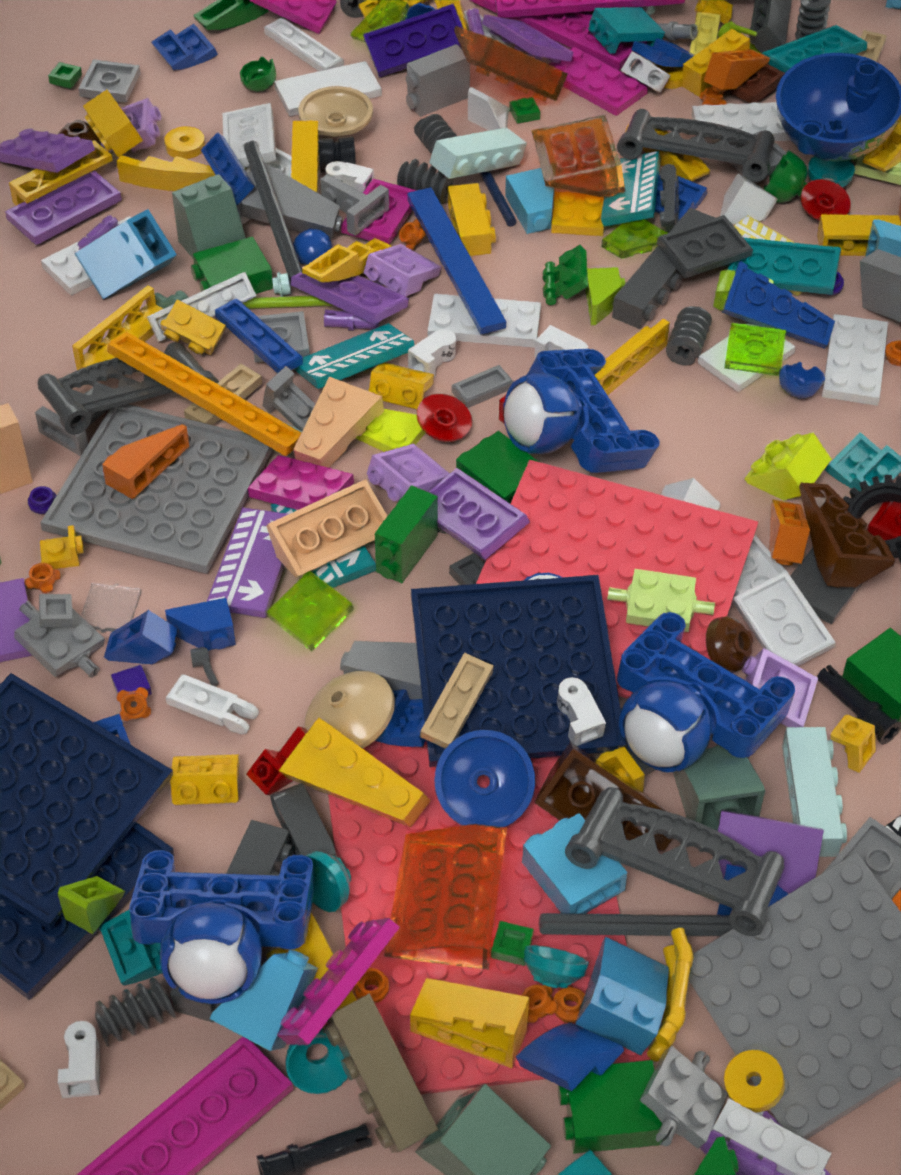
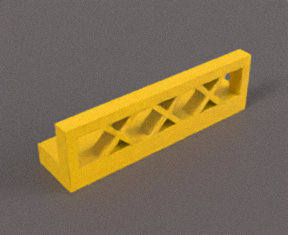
[9,140,113,206]
[72,285,163,370]
[595,318,670,395]

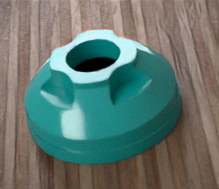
[808,156,855,187]
[305,851,351,912]
[523,945,589,988]
[285,1028,348,1094]

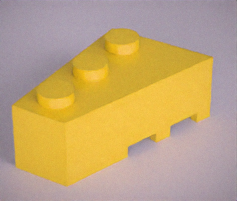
[410,978,530,1068]

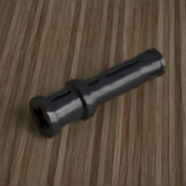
[817,665,901,744]
[256,1123,372,1175]

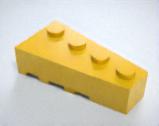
[278,717,431,828]

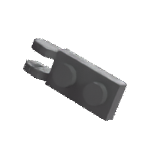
[660,164,679,233]

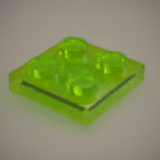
[724,323,786,376]
[267,571,354,652]

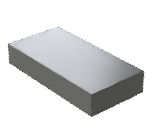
[452,365,514,408]

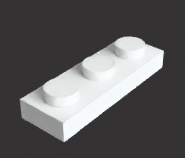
[712,1099,831,1175]

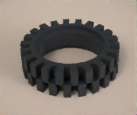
[843,475,901,567]

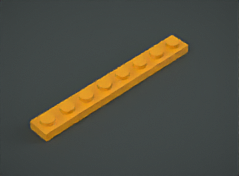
[107,331,301,456]

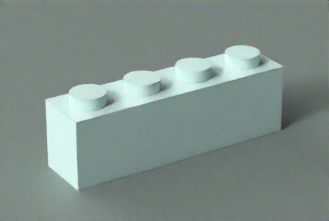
[429,127,527,179]
[782,727,847,857]

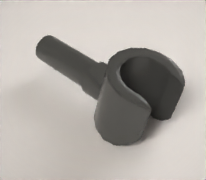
[190,647,219,687]

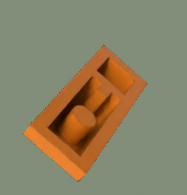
[704,49,770,92]
[102,424,190,499]
[769,499,810,565]

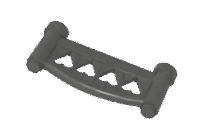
[617,109,775,182]
[37,342,219,435]
[565,787,785,936]

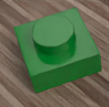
[48,62,82,89]
[509,97,541,124]
[491,921,534,966]

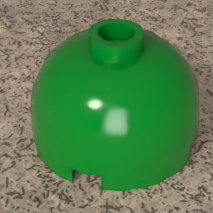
[763,150,808,203]

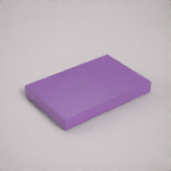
[0,578,33,662]
[718,810,824,893]

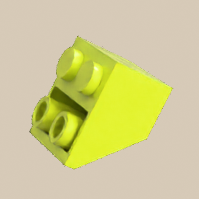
[744,432,832,500]

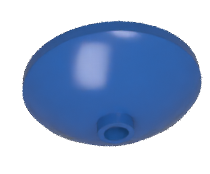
[434,730,535,831]

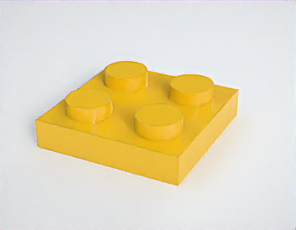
[551,191,604,236]

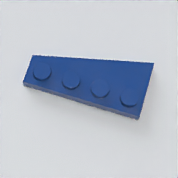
[722,261,835,349]

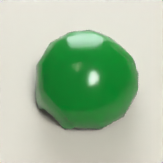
[240,56,276,92]

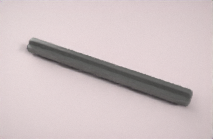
[244,140,302,283]
[538,913,734,936]

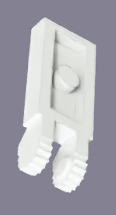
[166,674,259,735]

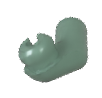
[155,291,188,309]

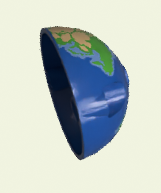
[776,53,901,162]

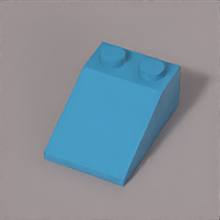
[575,937,669,1055]

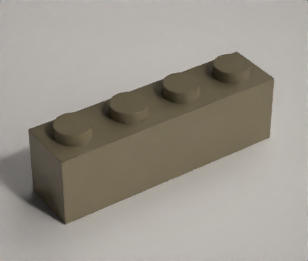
[324,994,439,1153]

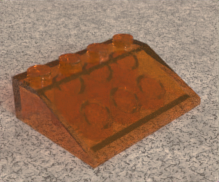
[454,26,568,102]
[531,115,625,197]
[384,824,507,970]

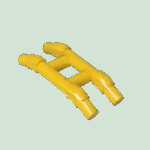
[647,928,694,1062]

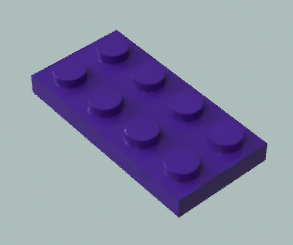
[363,4,469,78]

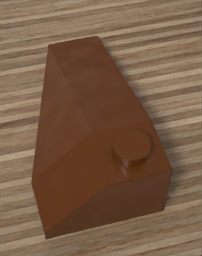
[799,482,895,588]
[534,742,672,851]

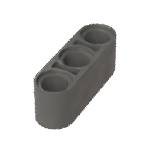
[270,783,337,856]

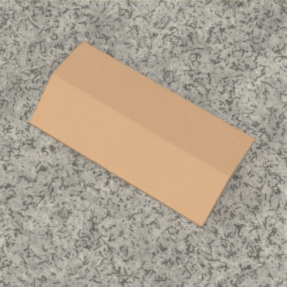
[266,479,387,578]

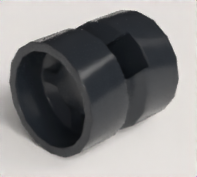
[318,136,356,172]

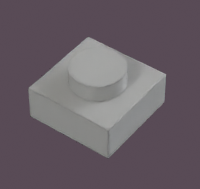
[39,594,73,627]

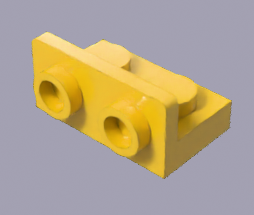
[160,299,226,356]
[369,362,434,409]
[170,754,239,805]

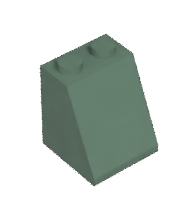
[172,174,246,259]
[673,745,765,831]
[415,1084,551,1175]

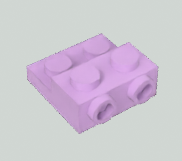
[101,98,161,152]
[364,244,441,296]
[366,444,450,502]
[742,648,818,727]

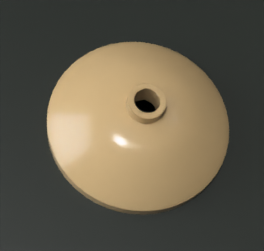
[298,86,373,138]
[305,671,395,749]

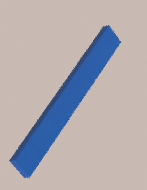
[407,187,506,335]

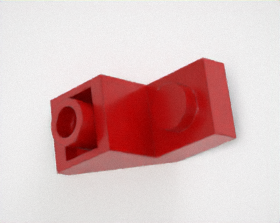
[246,726,308,795]

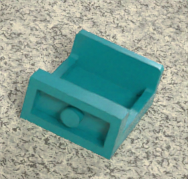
[588,7,665,54]

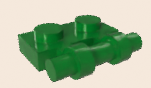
[542,245,588,305]

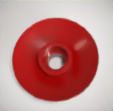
[800,179,851,221]
[416,394,472,442]

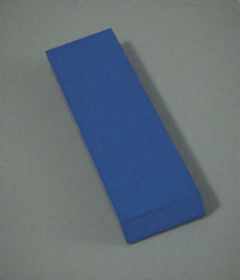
[201,132,255,205]
[215,298,303,374]

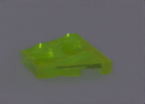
[350,0,410,42]
[602,219,667,259]

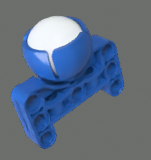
[504,348,660,473]
[617,612,795,773]
[129,850,314,1004]

